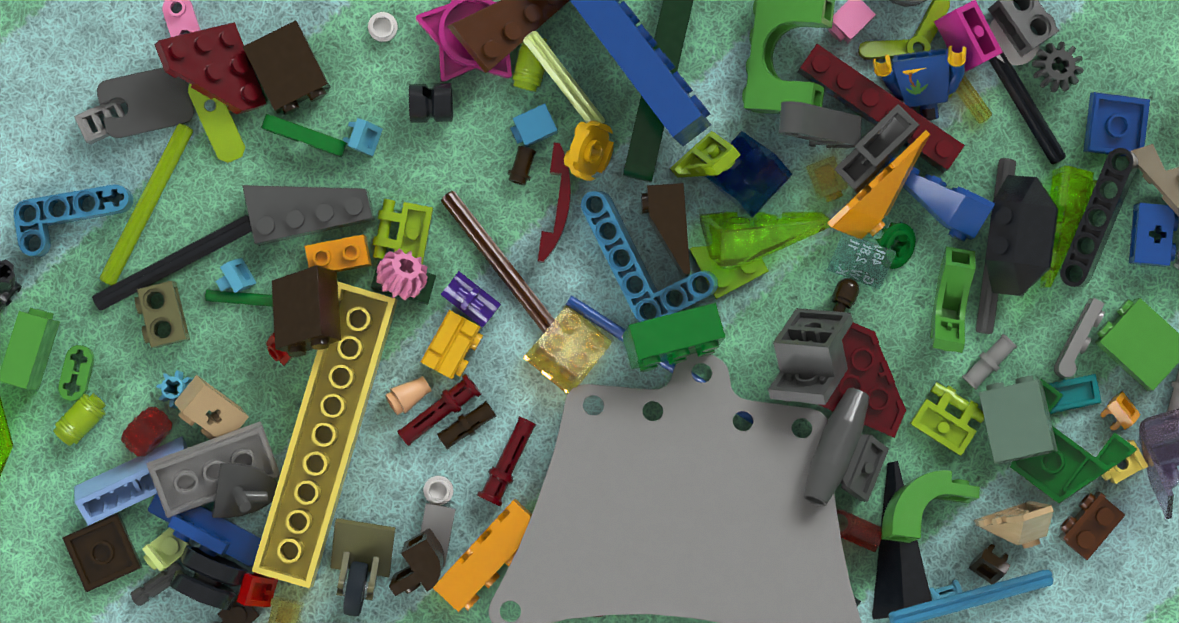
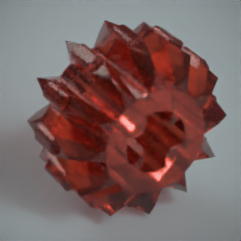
[121,406,173,457]

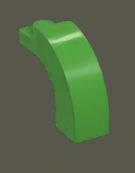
[930,246,976,353]
[881,470,980,543]

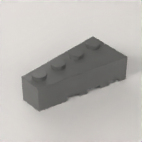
[242,185,375,246]

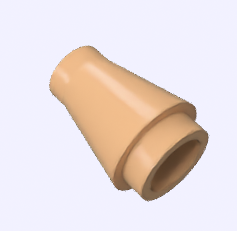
[385,376,431,415]

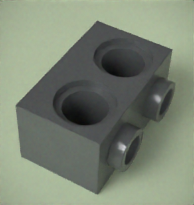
[988,0,1059,57]

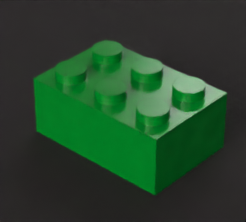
[622,303,725,372]

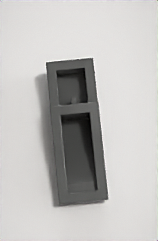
[834,104,920,194]

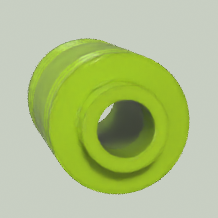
[512,38,551,92]
[53,393,106,446]

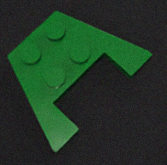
[1010,379,1137,504]

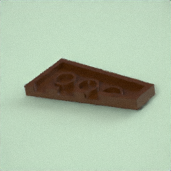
[447,0,570,73]

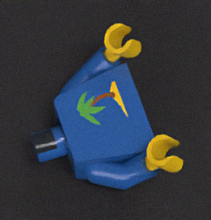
[873,46,967,121]

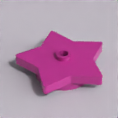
[415,0,512,83]

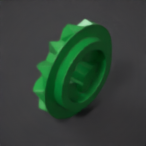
[874,222,916,269]

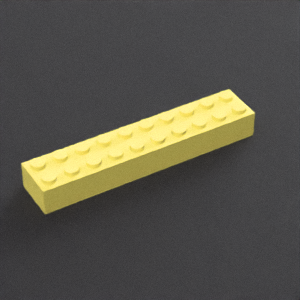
[251,282,398,589]

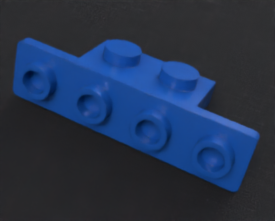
[148,493,261,567]

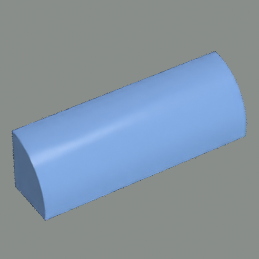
[74,436,188,526]

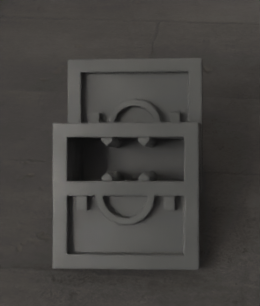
[768,308,853,405]

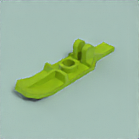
[188,83,245,163]

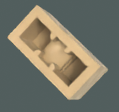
[174,375,249,440]

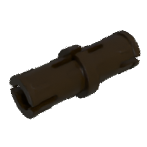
[437,401,496,450]

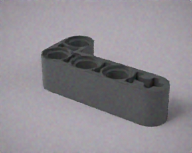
[779,101,862,148]

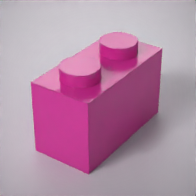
[934,0,1003,72]

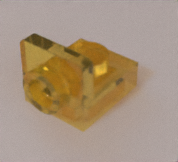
[806,156,848,203]

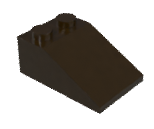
[641,183,690,277]

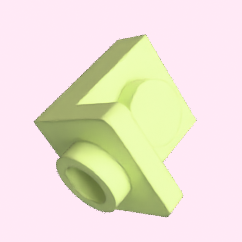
[142,527,191,572]

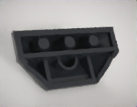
[985,175,1059,296]

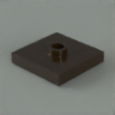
[62,513,142,592]

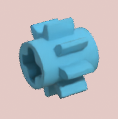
[156,370,193,409]

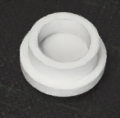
[368,12,398,42]
[423,476,453,505]

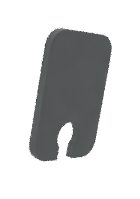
[97,67,194,138]

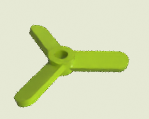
[858,0,953,98]

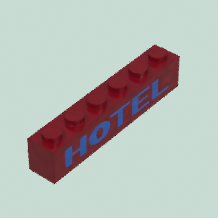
[797,44,965,173]

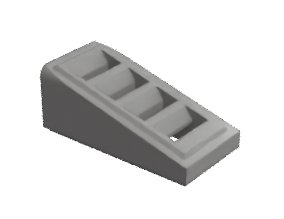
[74,98,128,145]

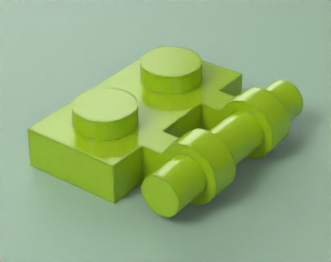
[372,199,434,265]
[909,381,984,456]

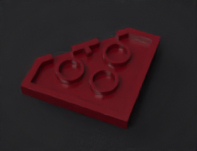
[154,22,267,115]
[818,322,906,438]

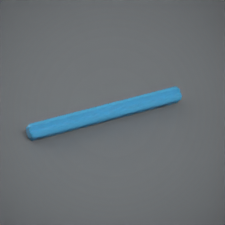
[889,570,1054,623]

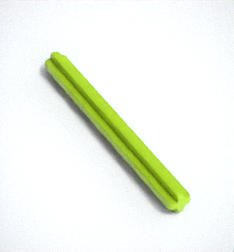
[100,123,193,285]

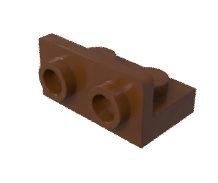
[1058,491,1125,560]

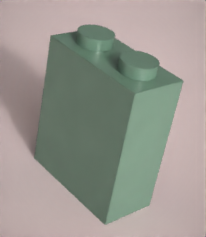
[979,376,1058,464]

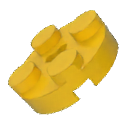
[564,120,614,181]

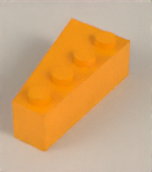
[433,499,532,612]

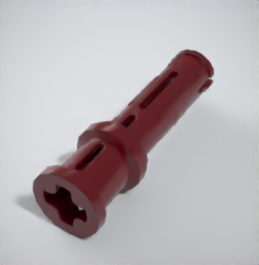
[397,373,482,446]
[477,416,536,507]

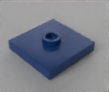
[1083,92,1150,157]

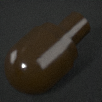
[832,278,859,312]

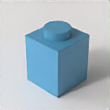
[510,103,558,147]

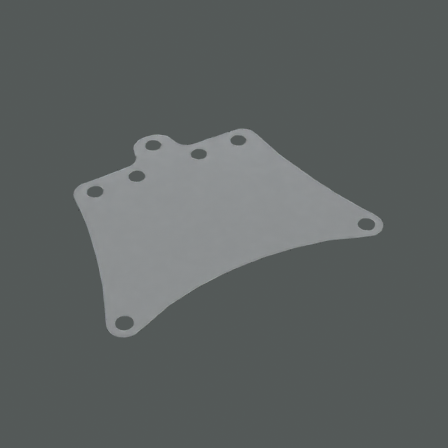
[489,353,861,623]

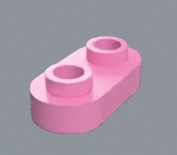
[162,0,200,37]

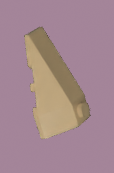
[974,501,1054,549]

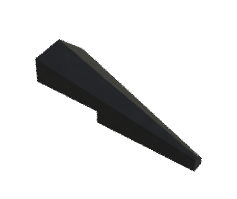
[872,461,932,620]

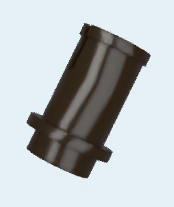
[508,146,536,185]

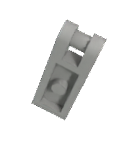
[1054,298,1105,377]

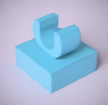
[343,118,383,156]
[215,258,256,293]

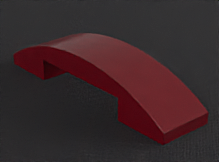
[538,142,571,263]

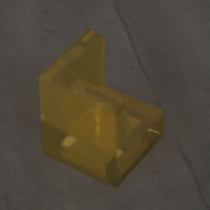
[268,596,304,623]

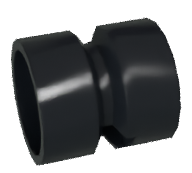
[409,83,453,123]

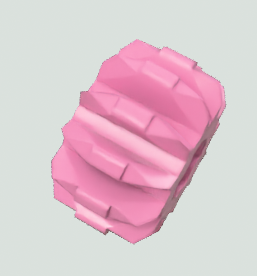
[376,248,428,301]

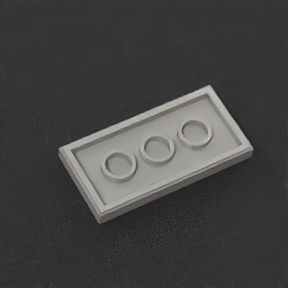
[146,421,280,518]

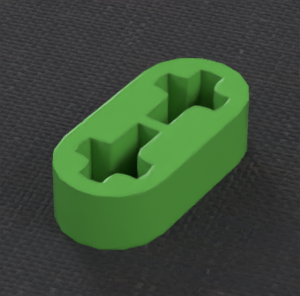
[58,345,94,401]

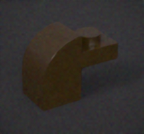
[389,528,444,596]

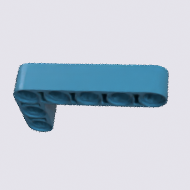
[581,191,718,322]

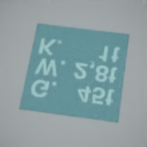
[827,233,897,289]

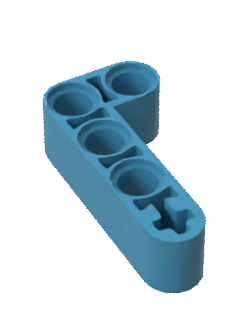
[13,185,134,257]

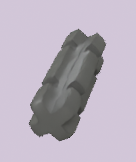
[130,562,184,606]

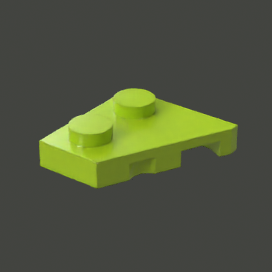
[669,131,741,178]
[689,245,769,299]

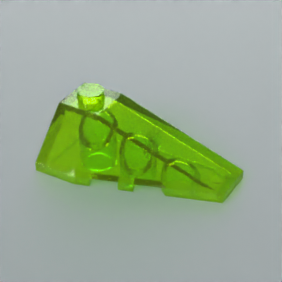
[1040,165,1097,289]
[699,212,830,269]

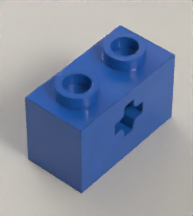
[1129,203,1179,267]

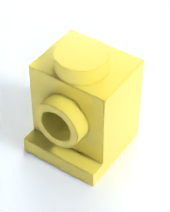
[1101,440,1149,484]

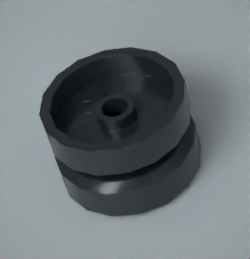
[169,545,248,610]

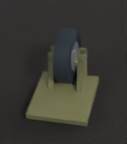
[330,518,396,616]

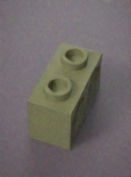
[135,281,190,348]

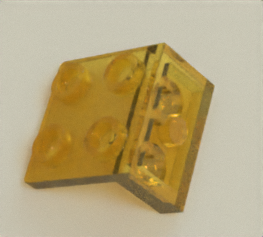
[523,305,612,394]

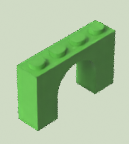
[742,0,835,114]

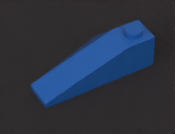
[883,158,995,242]

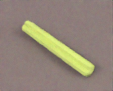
[523,31,605,123]

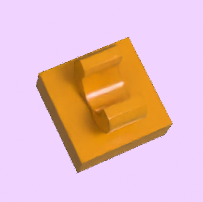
[1100,391,1141,430]

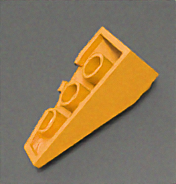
[827,130,930,240]

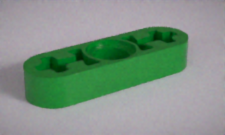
[261,114,347,157]

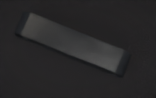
[1060,148,1138,287]

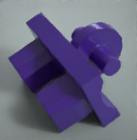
[441,271,501,328]

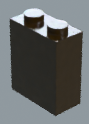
[243,20,330,115]
[272,265,341,357]

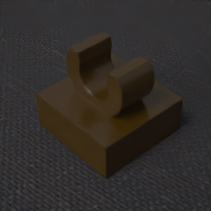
[969,544,1010,584]

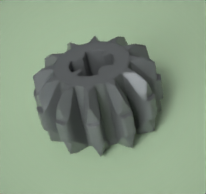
[1032,41,1084,93]

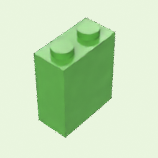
[1094,298,1179,391]
[0,307,60,390]

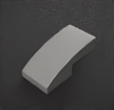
[420,503,456,567]

